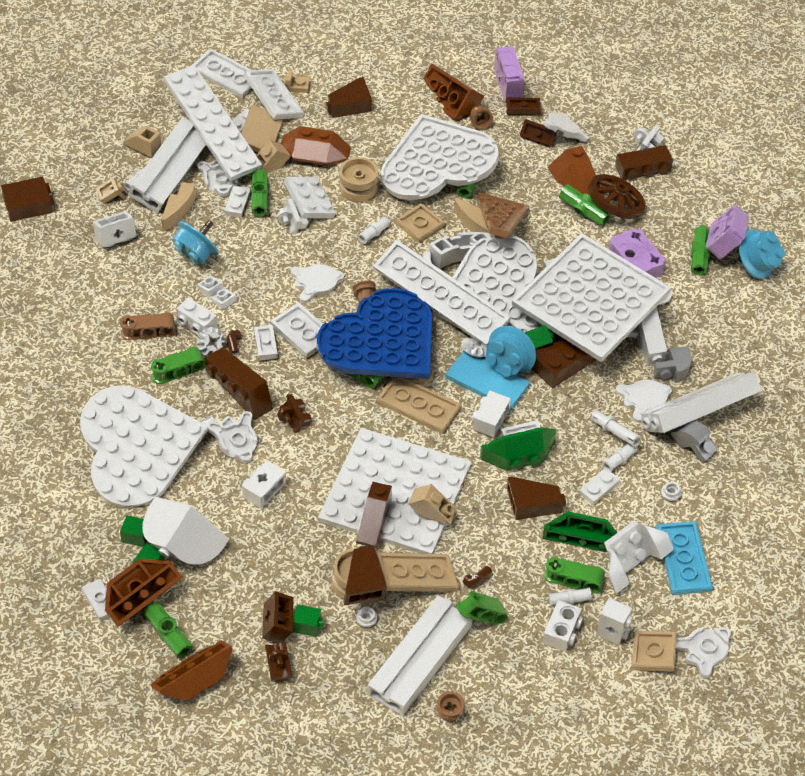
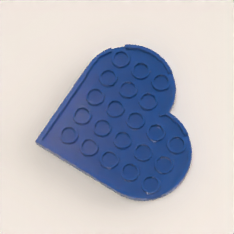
[317,288,432,379]

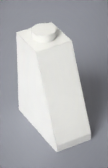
[636,307,667,366]

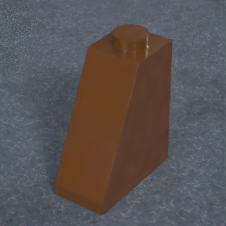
[326,77,372,118]
[506,477,566,520]
[343,546,387,606]

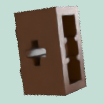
[262,591,294,644]

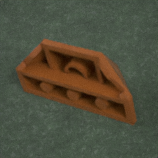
[281,126,351,166]
[105,559,183,627]
[150,640,233,701]

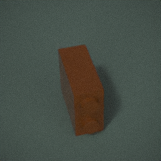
[1,176,55,222]

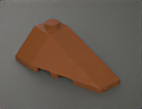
[424,63,484,120]
[548,146,605,199]

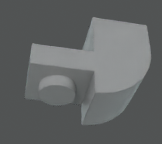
[653,346,691,383]
[671,420,717,462]

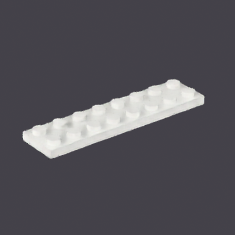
[164,65,262,181]
[373,239,511,347]

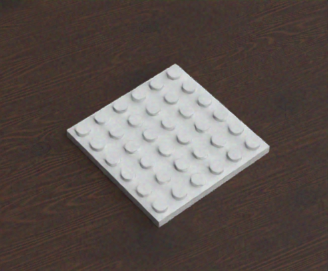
[512,233,671,362]
[318,428,471,554]

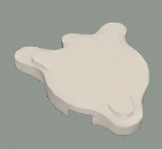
[544,112,589,142]
[197,160,239,197]
[291,264,344,303]
[615,380,672,423]
[207,411,257,463]
[676,627,731,679]

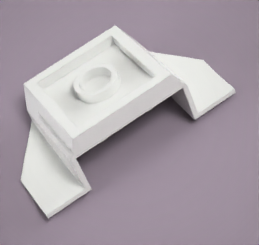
[604,521,674,594]

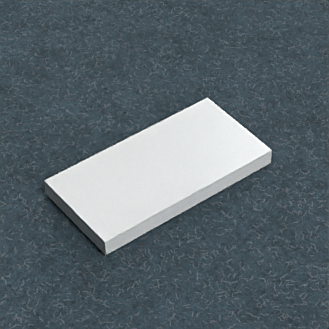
[191,49,253,99]
[243,69,304,120]

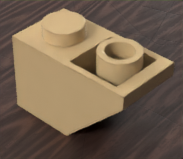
[123,126,162,158]
[256,139,291,173]
[408,484,457,525]

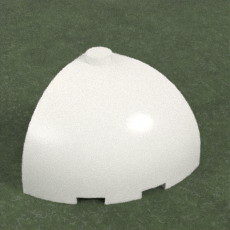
[143,497,229,565]

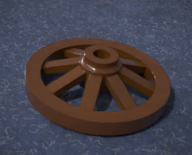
[588,174,645,219]

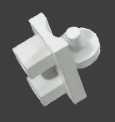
[634,125,664,151]
[276,199,308,234]

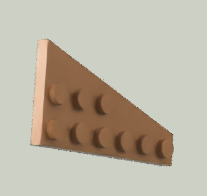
[477,192,529,239]

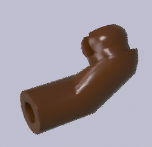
[227,330,241,353]
[463,566,492,588]

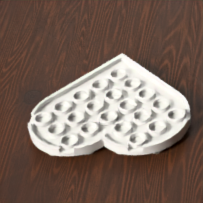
[381,114,499,201]
[432,235,543,333]
[80,386,208,508]

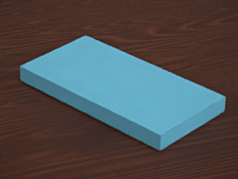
[445,351,530,411]
[656,521,713,595]

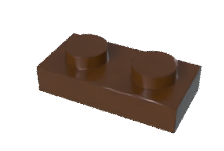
[506,97,541,115]
[520,119,558,146]

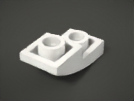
[197,275,237,310]

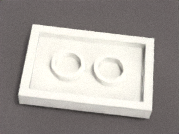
[284,177,336,218]
[270,302,323,358]

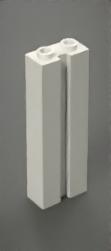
[128,117,207,213]
[641,373,762,433]
[367,595,473,716]

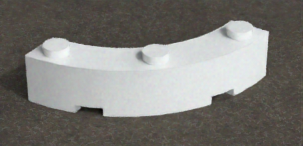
[429,232,494,269]

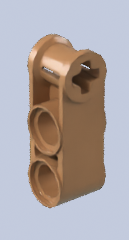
[120,312,176,340]

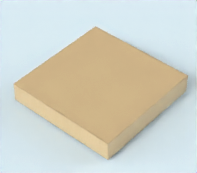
[395,203,446,243]
[631,631,677,672]

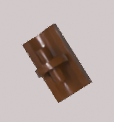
[277,394,312,433]
[265,642,292,682]

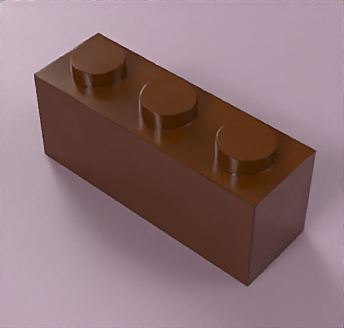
[615,145,673,180]

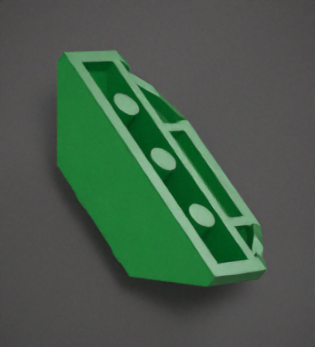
[480,427,556,471]
[542,511,617,553]

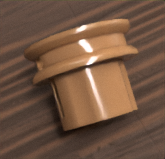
[470,106,493,130]
[352,280,377,304]
[437,691,465,722]

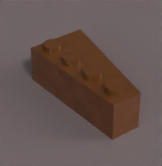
[531,339,597,388]
[205,347,273,420]

